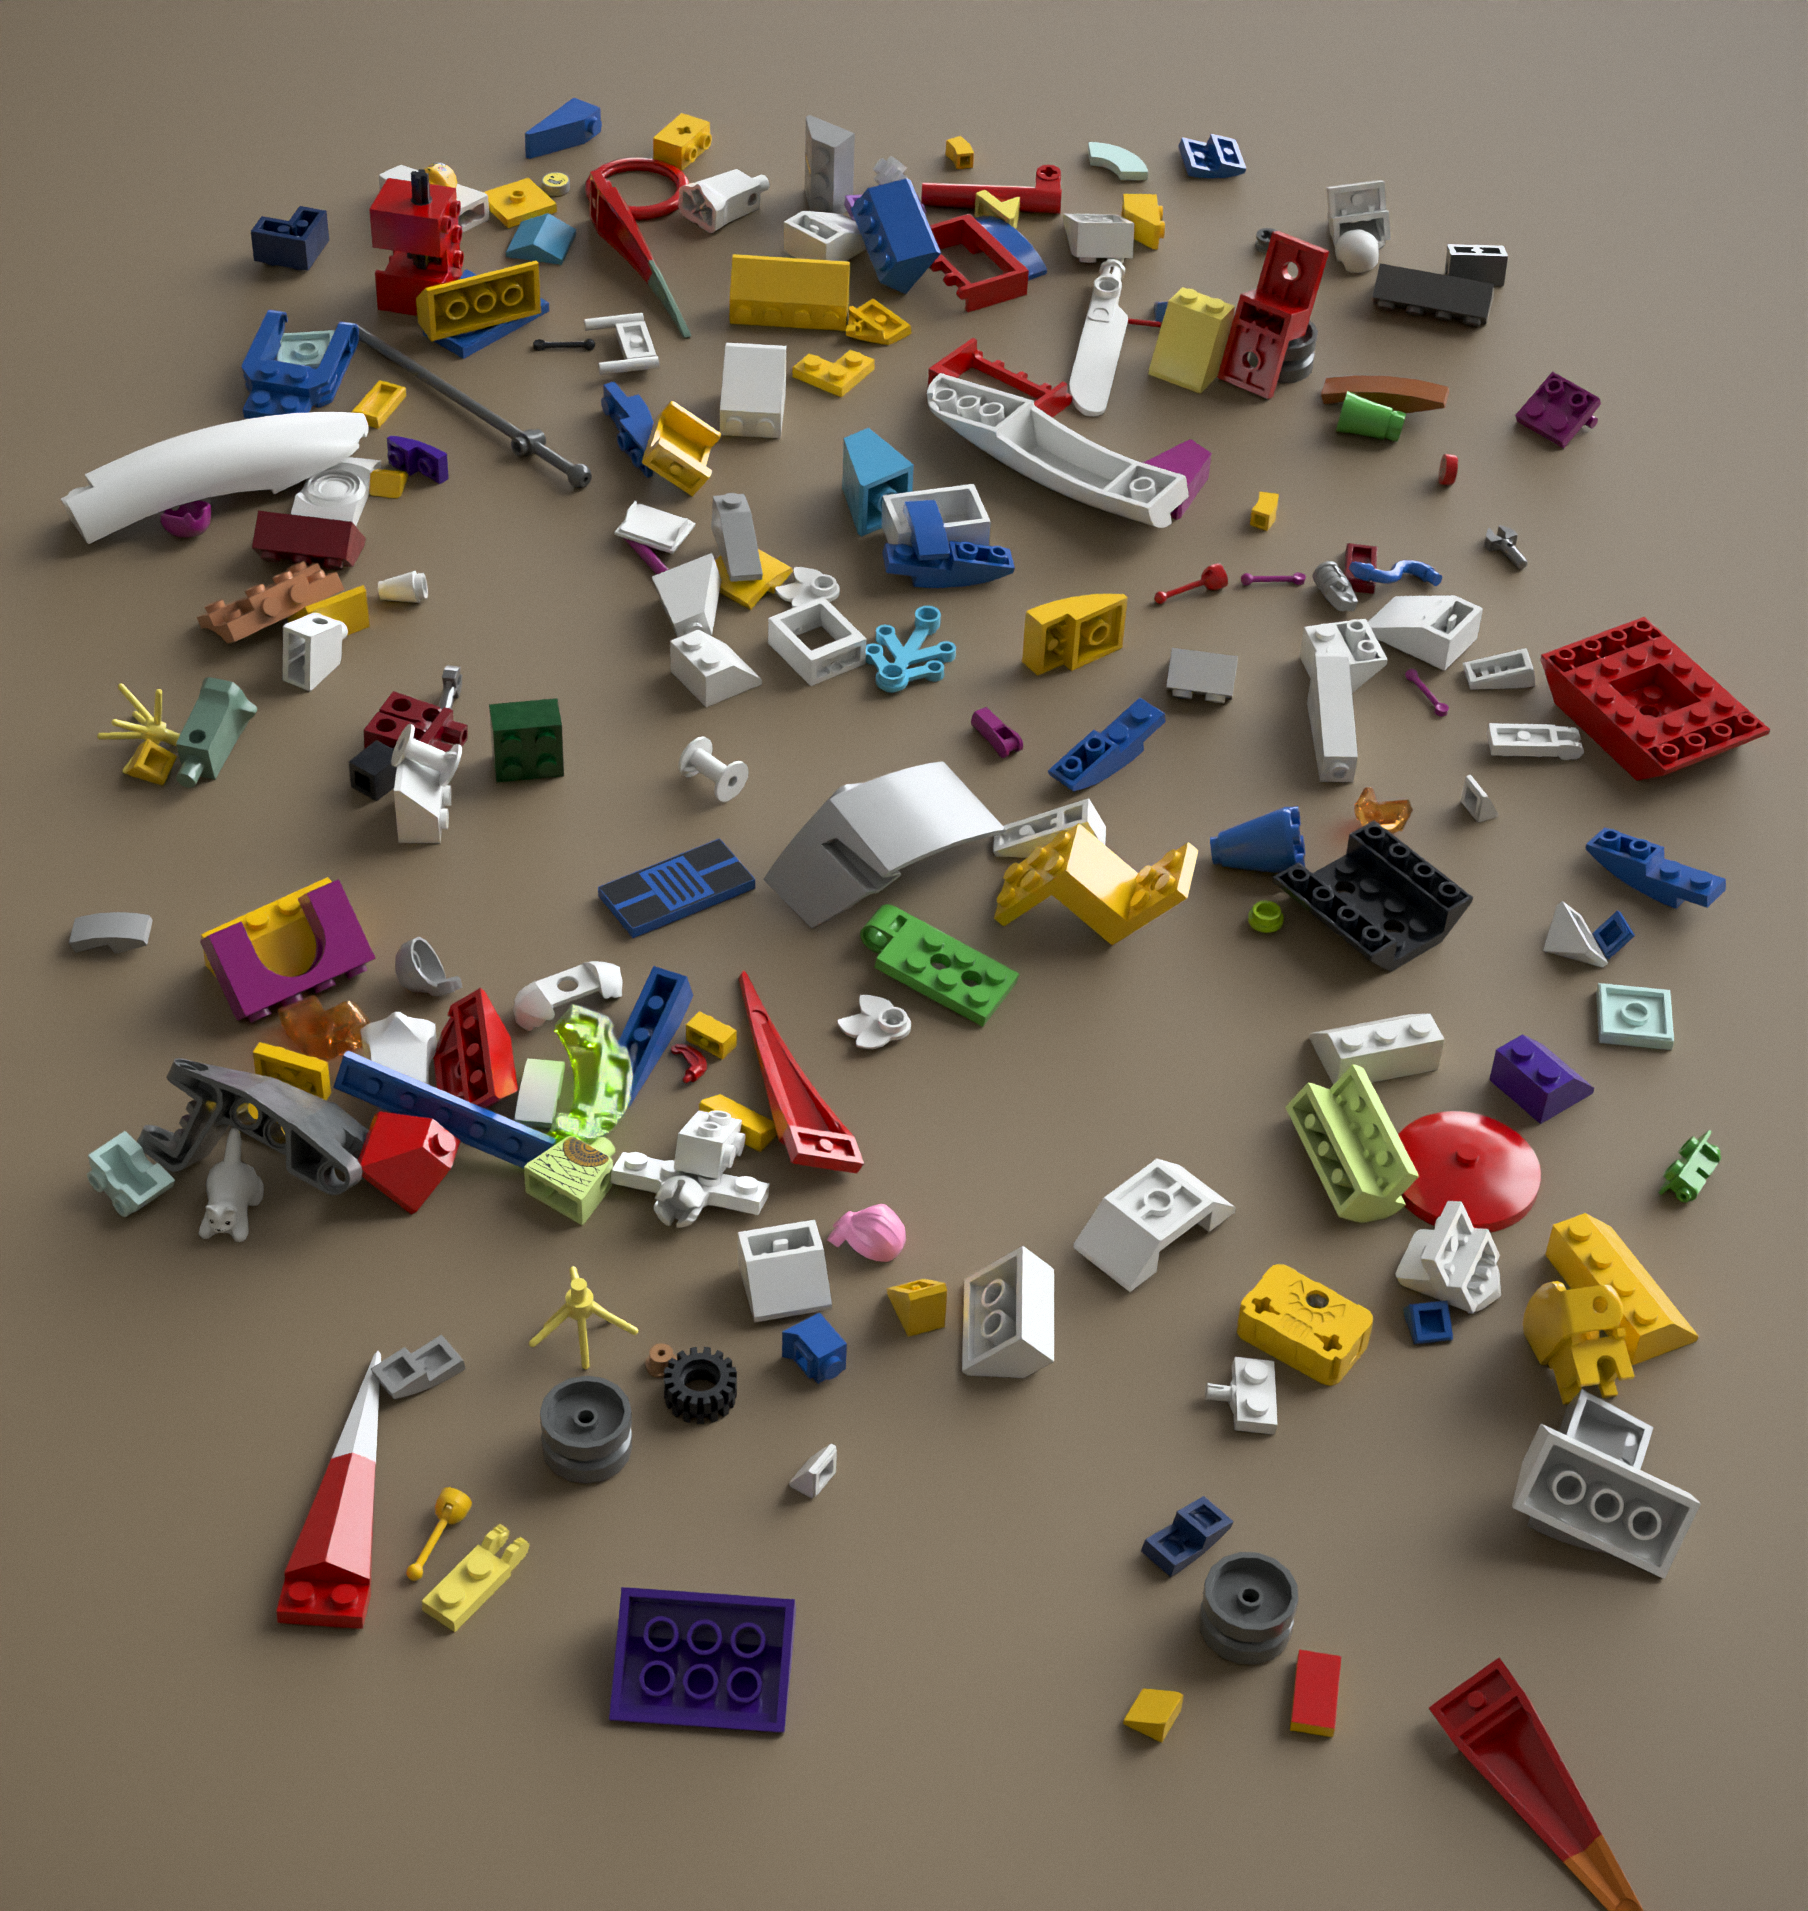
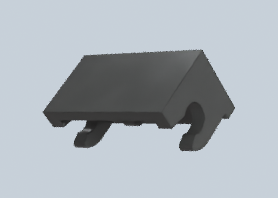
[1445,244,1508,286]

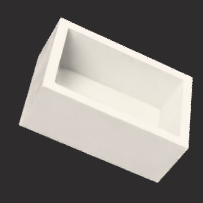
[881,484,991,546]

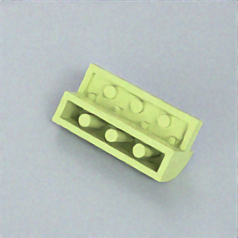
[1285,1064,1419,1223]

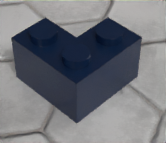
[251,206,329,271]

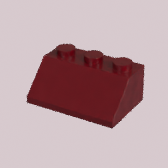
[252,510,366,570]

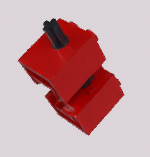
[369,169,464,316]

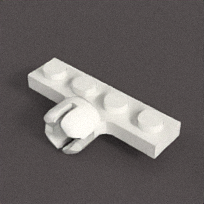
[611,1152,770,1228]

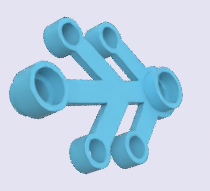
[866,606,956,693]

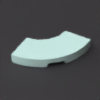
[1088,142,1148,180]

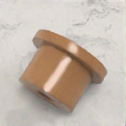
[645,1343,677,1378]

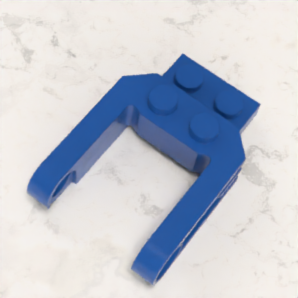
[241,310,359,419]

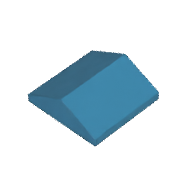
[506,213,576,265]

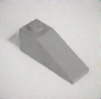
[711,493,763,581]

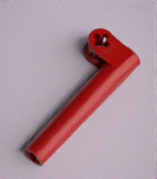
[921,164,1062,214]

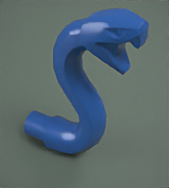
[1349,560,1442,586]

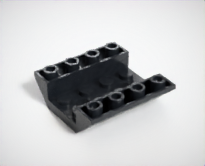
[1272,820,1473,972]

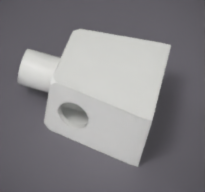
[283,613,348,691]

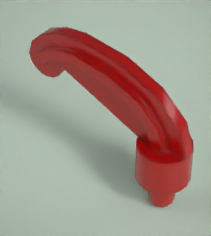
[671,1044,707,1083]

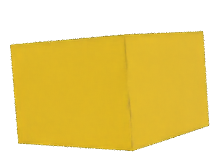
[886,1279,947,1337]

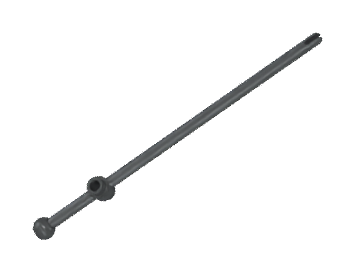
[355,323,592,488]

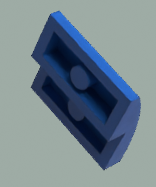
[1178,134,1246,178]

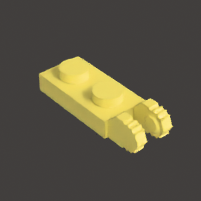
[422,1524,530,1632]

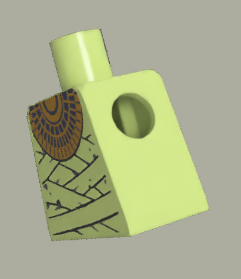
[524,1136,615,1225]

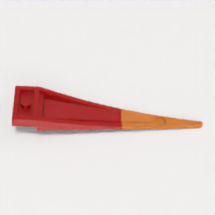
[1428,1657,1644,1911]

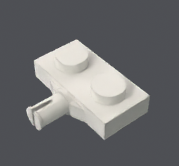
[1205,1357,1278,1435]

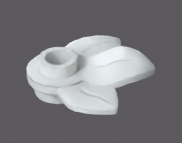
[775,567,840,608]
[838,995,911,1049]

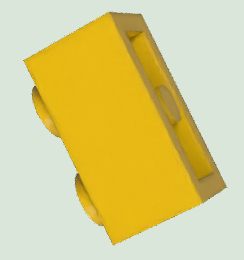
[686,1011,737,1059]

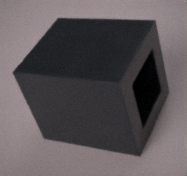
[349,740,397,801]

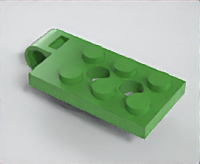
[860,904,1019,1027]

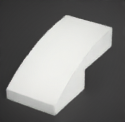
[514,1058,565,1128]

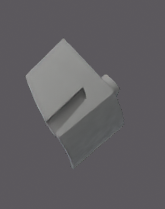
[763,761,1006,928]

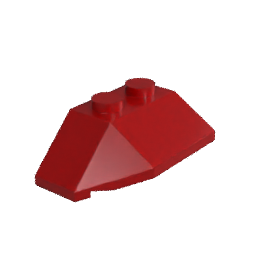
[433,988,518,1109]

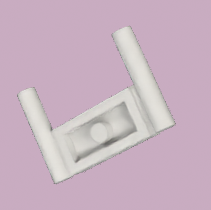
[584,313,659,375]

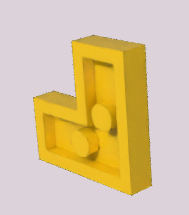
[792,350,875,398]

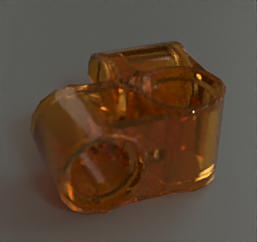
[278,995,372,1062]

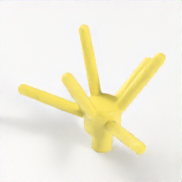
[97,684,180,774]
[529,1266,638,1369]

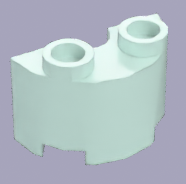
[87,1131,175,1217]

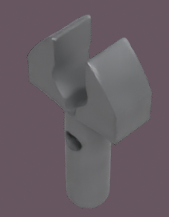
[1484,525,1528,569]
[438,665,462,709]

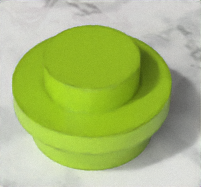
[1248,900,1284,933]

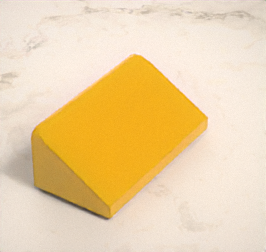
[699,1094,777,1152]

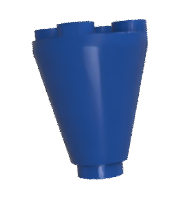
[1210,806,1306,874]

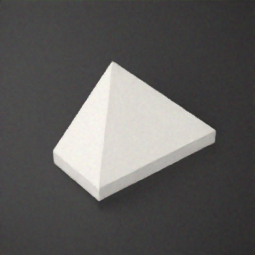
[1543,901,1608,967]

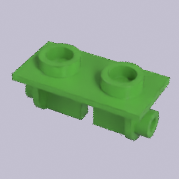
[1658,1130,1721,1203]

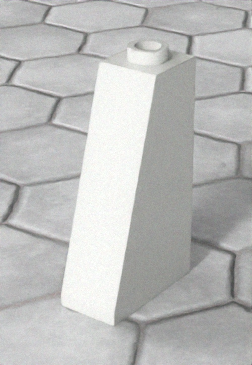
[379,165,489,232]
[1307,652,1358,782]

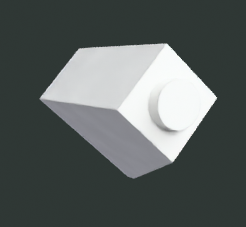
[652,553,721,638]

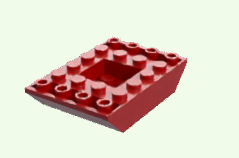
[1540,617,1770,781]

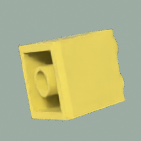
[1148,287,1235,394]

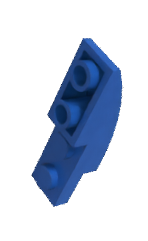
[601,382,654,478]
[882,541,1015,588]
[1048,698,1166,791]
[1586,827,1726,909]

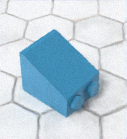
[842,428,914,537]

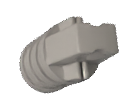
[1312,561,1358,611]

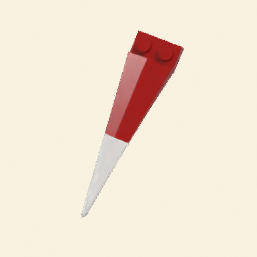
[276,1351,381,1629]

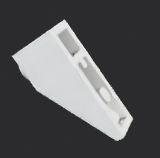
[993,798,1106,858]

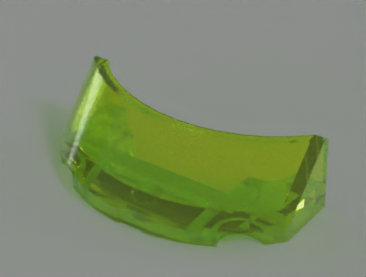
[546,1004,633,1145]

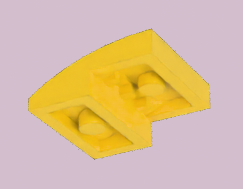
[715,549,793,610]

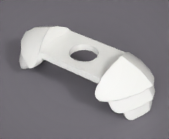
[513,961,623,1031]

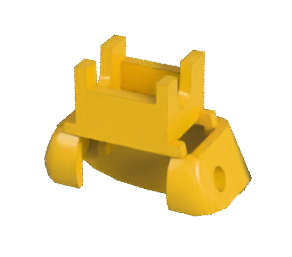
[1523,1281,1635,1405]

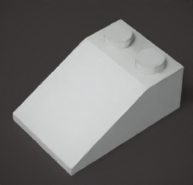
[1063,214,1134,263]

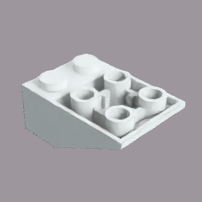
[784,211,866,261]
[1368,595,1483,671]

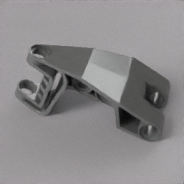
[137,1058,369,1195]

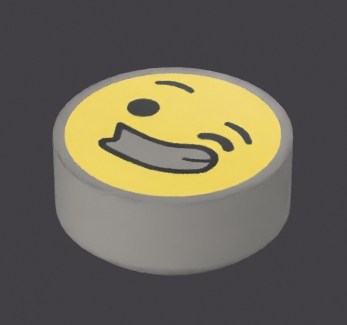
[542,172,570,196]

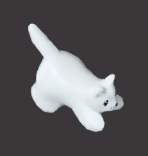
[199,1127,264,1242]

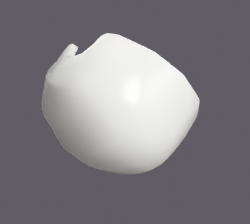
[1335,229,1379,273]

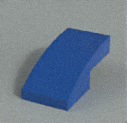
[903,500,950,561]

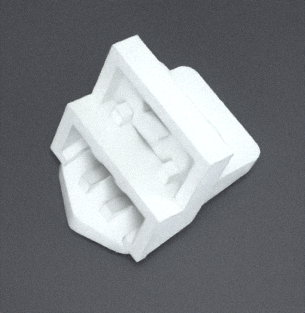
[1326,180,1391,250]
[1395,1201,1501,1314]

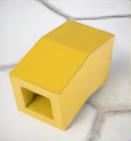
[945,136,974,169]
[1250,492,1279,531]

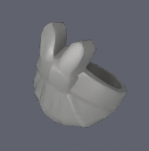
[395,937,463,997]

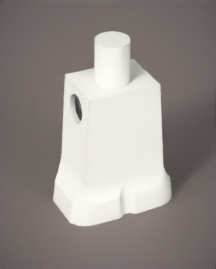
[678,169,769,233]
[360,1012,437,1113]

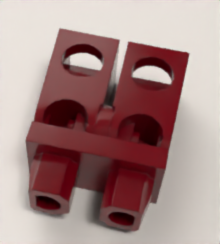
[363,691,468,752]

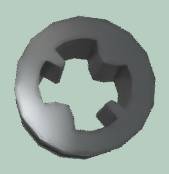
[1255,228,1277,254]

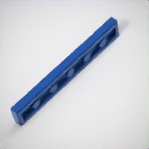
[333,1051,557,1169]

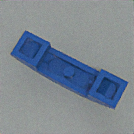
[975,215,1047,281]

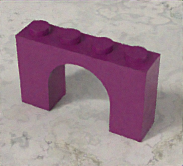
[200,879,376,1022]

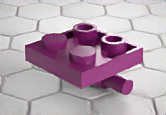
[1515,371,1601,449]

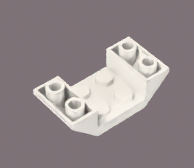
[1074,1159,1236,1292]

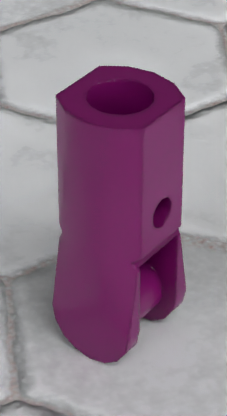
[971,707,1023,758]

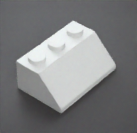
[1309,1014,1444,1085]
[962,1246,1054,1378]

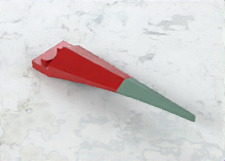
[589,170,692,338]

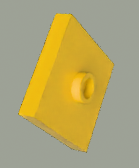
[483,178,557,228]

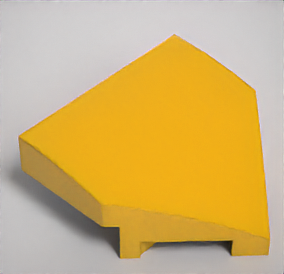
[846,299,912,345]

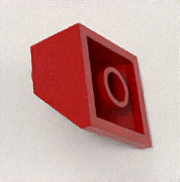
[358,1111,460,1215]

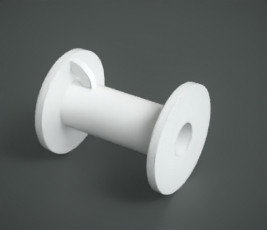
[391,724,462,787]
[678,737,748,802]

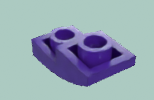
[387,435,449,484]

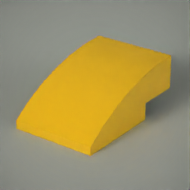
[1022,594,1128,676]

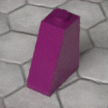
[1143,439,1212,520]

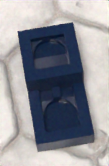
[1141,1496,1234,1577]

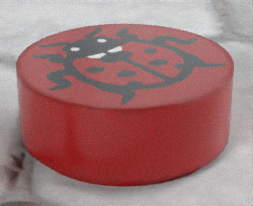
[1439,454,1458,485]

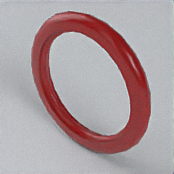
[584,157,689,220]

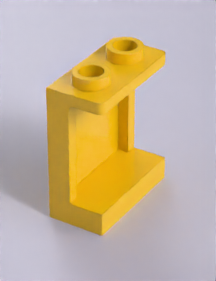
[642,401,721,497]

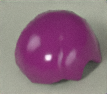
[160,500,211,538]

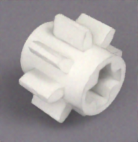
[873,156,908,185]

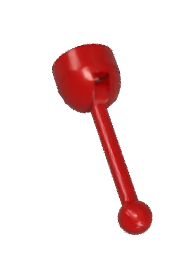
[1154,563,1228,604]

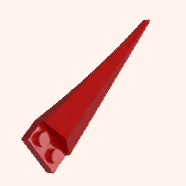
[738,970,864,1174]

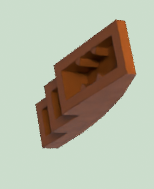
[1321,375,1450,414]

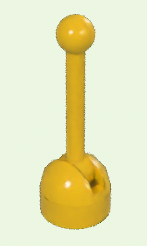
[406,1487,472,1581]

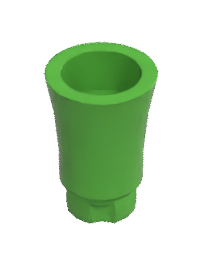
[1336,391,1406,442]

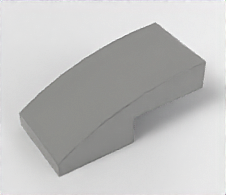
[69,912,153,954]
[371,1334,466,1399]

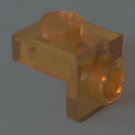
[1354,787,1413,833]

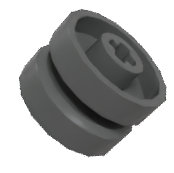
[1249,320,1318,383]
[540,1376,632,1484]
[1199,1552,1298,1665]

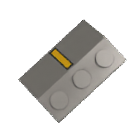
[804,115,855,214]

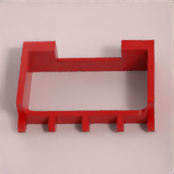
[929,214,1029,313]
[928,338,1073,418]

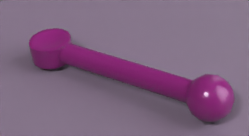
[1241,572,1306,586]
[1405,668,1449,717]

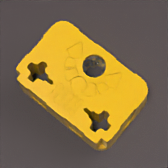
[1237,1264,1373,1386]

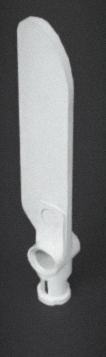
[1069,259,1128,417]

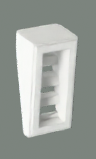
[1463,648,1536,690]

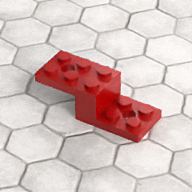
[1217,231,1329,399]

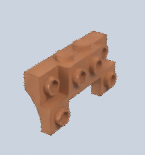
[196,561,345,643]

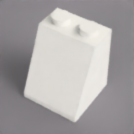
[720,343,786,438]

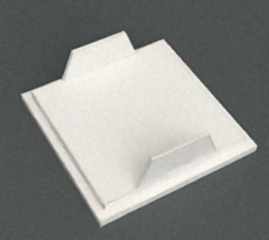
[614,501,696,554]

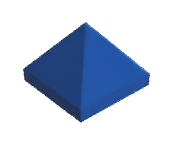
[1592,910,1635,959]

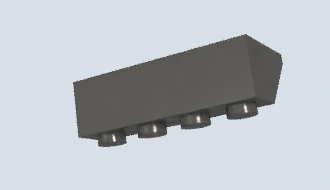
[1372,263,1494,327]

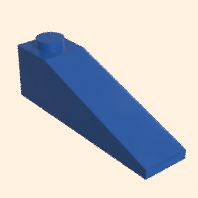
[595,966,694,1107]

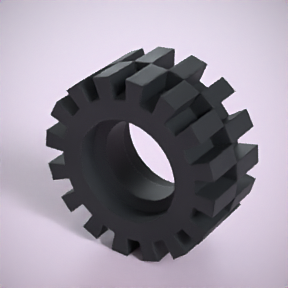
[664,1347,737,1424]

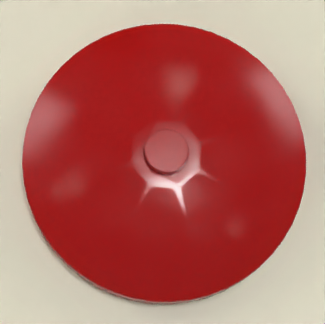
[1398,1111,1541,1233]

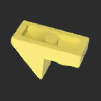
[974,190,1020,229]

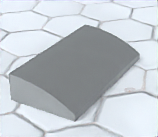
[1527,1389,1654,1553]

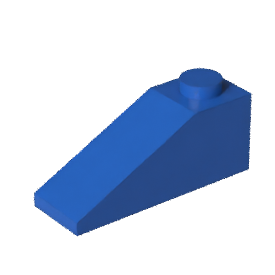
[525,98,602,159]

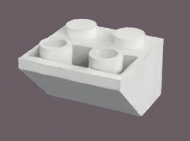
[1300,619,1388,693]
[738,1220,832,1323]

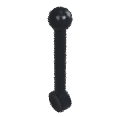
[533,339,595,351]

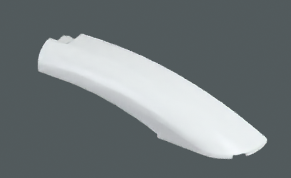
[927,373,1189,528]
[61,412,369,544]

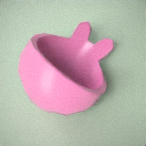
[827,1204,906,1262]

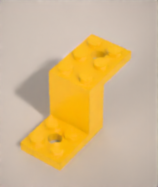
[994,823,1198,946]

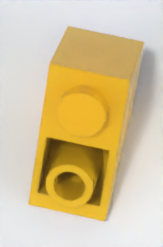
[1121,194,1165,249]

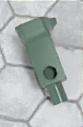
[176,677,258,788]

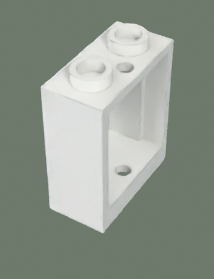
[768,597,866,686]

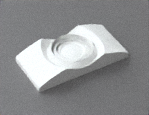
[291,457,381,526]

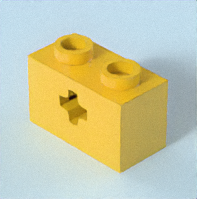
[653,113,712,171]

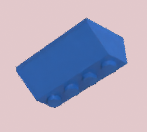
[851,178,941,294]

